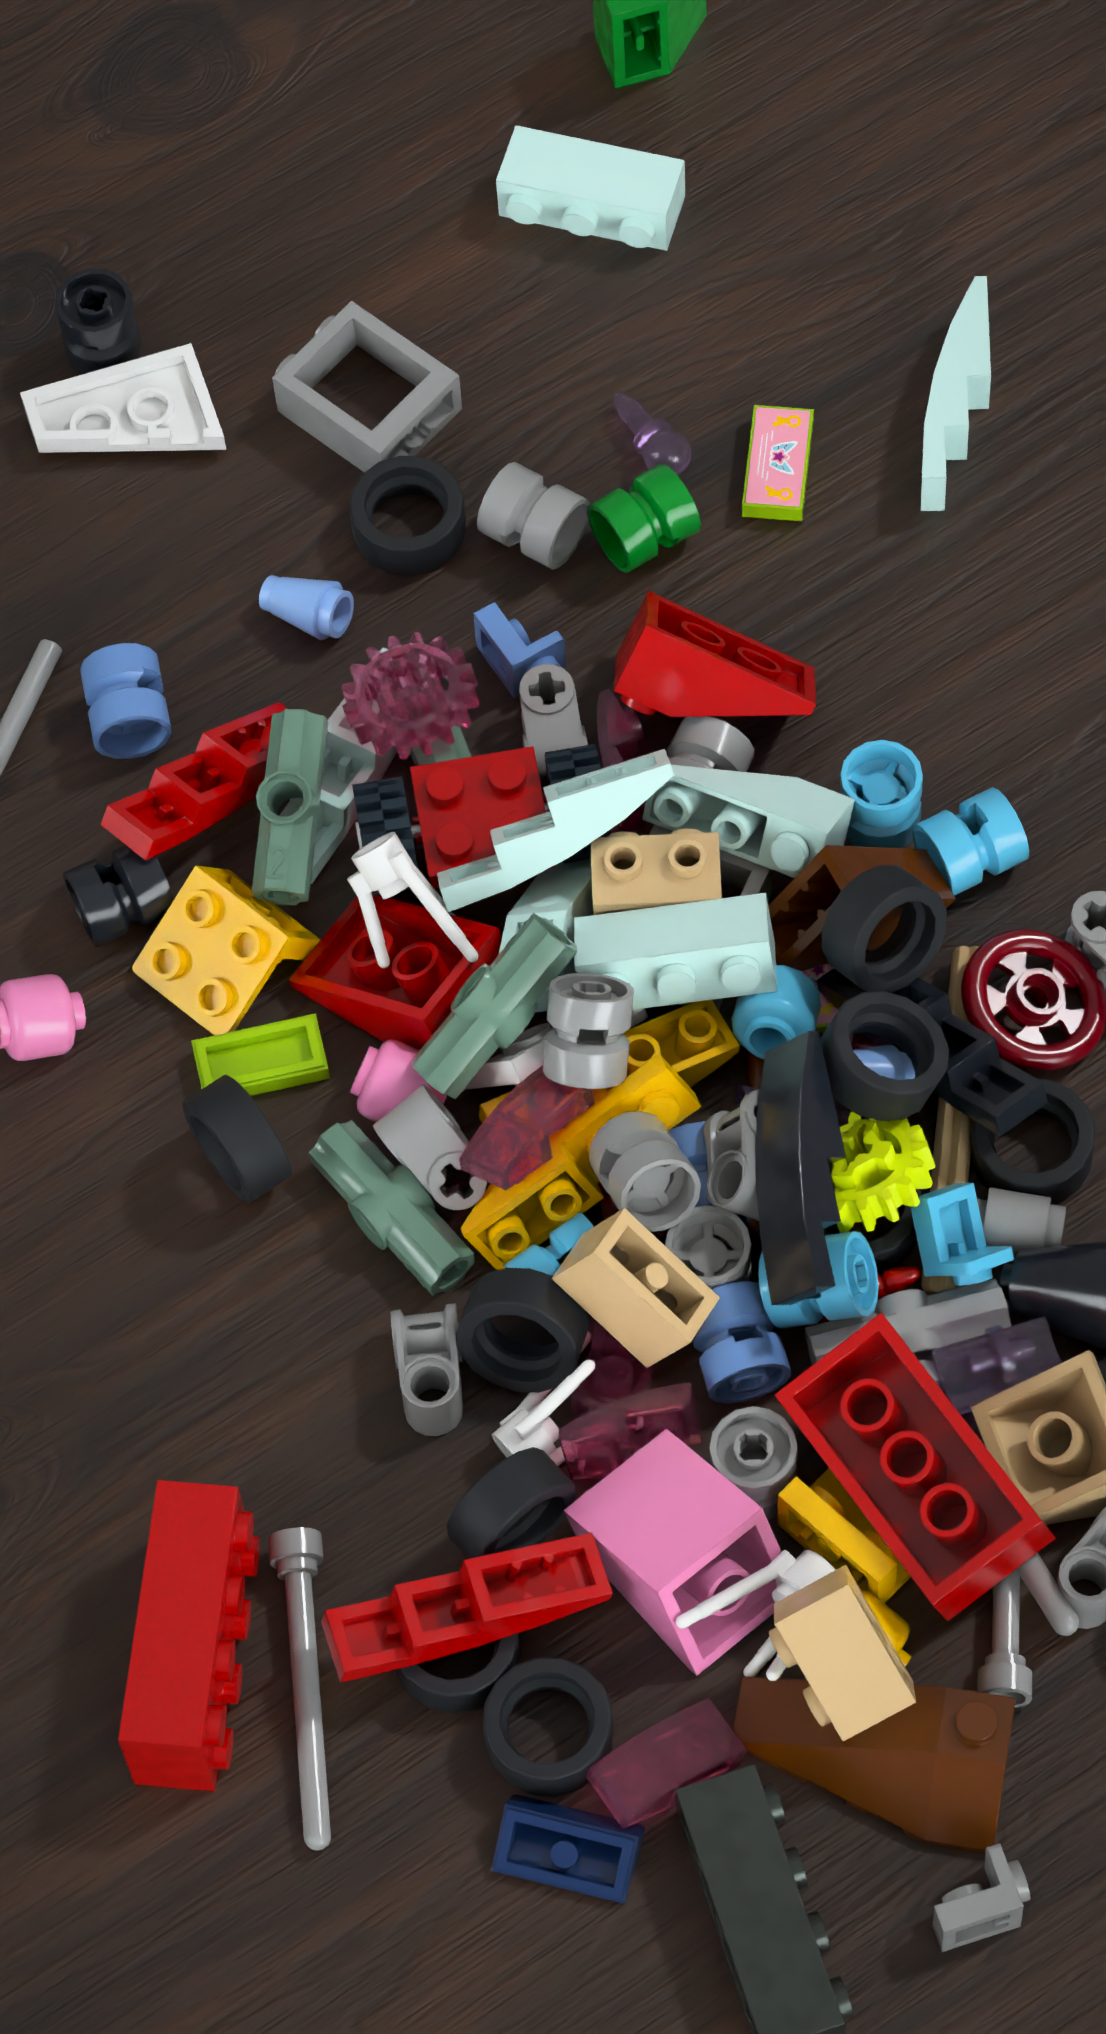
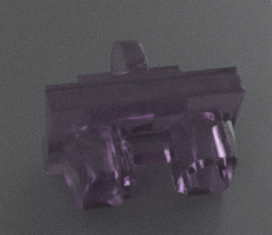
[931,1316,1063,1415]

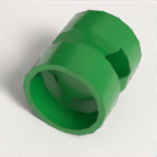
[587,463,701,573]

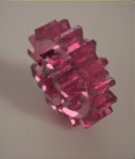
[341,632,479,759]

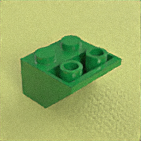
[593,0,707,89]

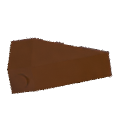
[731,1677,1016,1854]

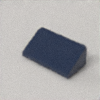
[491,1794,645,1904]

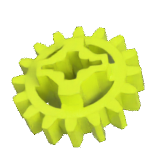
[829,1112,935,1233]

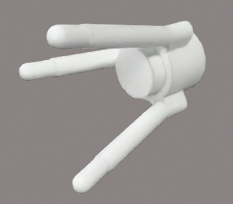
[347,832,479,968]
[491,1331,646,1466]
[675,1550,835,1681]

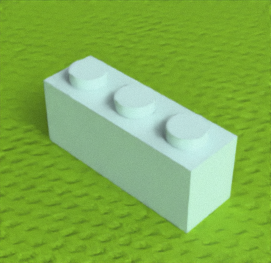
[496,125,685,251]
[574,893,777,1010]

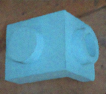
[910,1183,1014,1286]

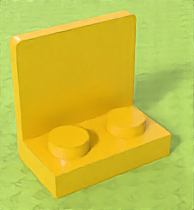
[132,866,321,1036]
[778,1468,911,1603]

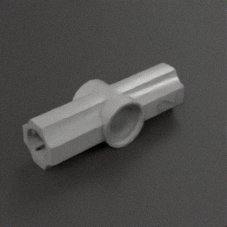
[805,1278,1012,1366]

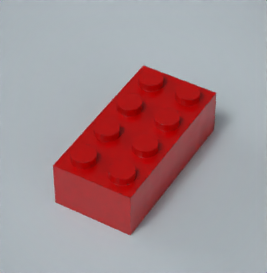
[774,1312,1056,1621]
[118,1480,260,1791]

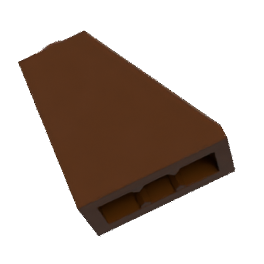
[768,845,956,971]

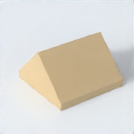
[970,1350,1106,1525]

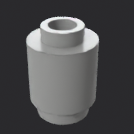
[977,1187,1066,1258]

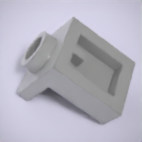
[932,1843,1031,1952]

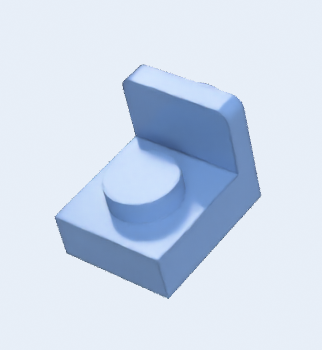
[474,602,566,698]

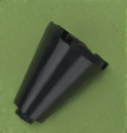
[1000,1241,1106,1350]

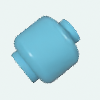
[731,965,821,1059]

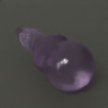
[614,393,691,475]

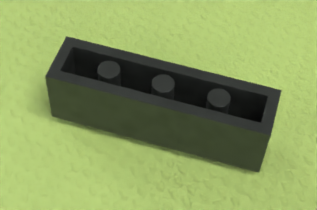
[675,1764,853,2034]

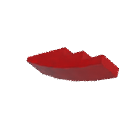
[100,702,288,861]
[321,1533,613,1683]

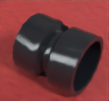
[55,268,141,375]
[63,845,174,947]

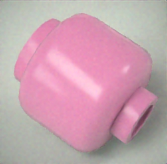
[0,974,86,1061]
[349,1039,447,1122]

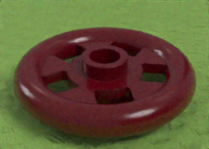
[961,929,1106,1071]

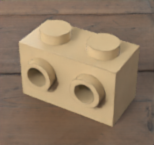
[590,828,722,915]
[551,1208,720,1368]
[769,1565,916,1741]

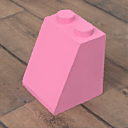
[564,1428,781,1676]

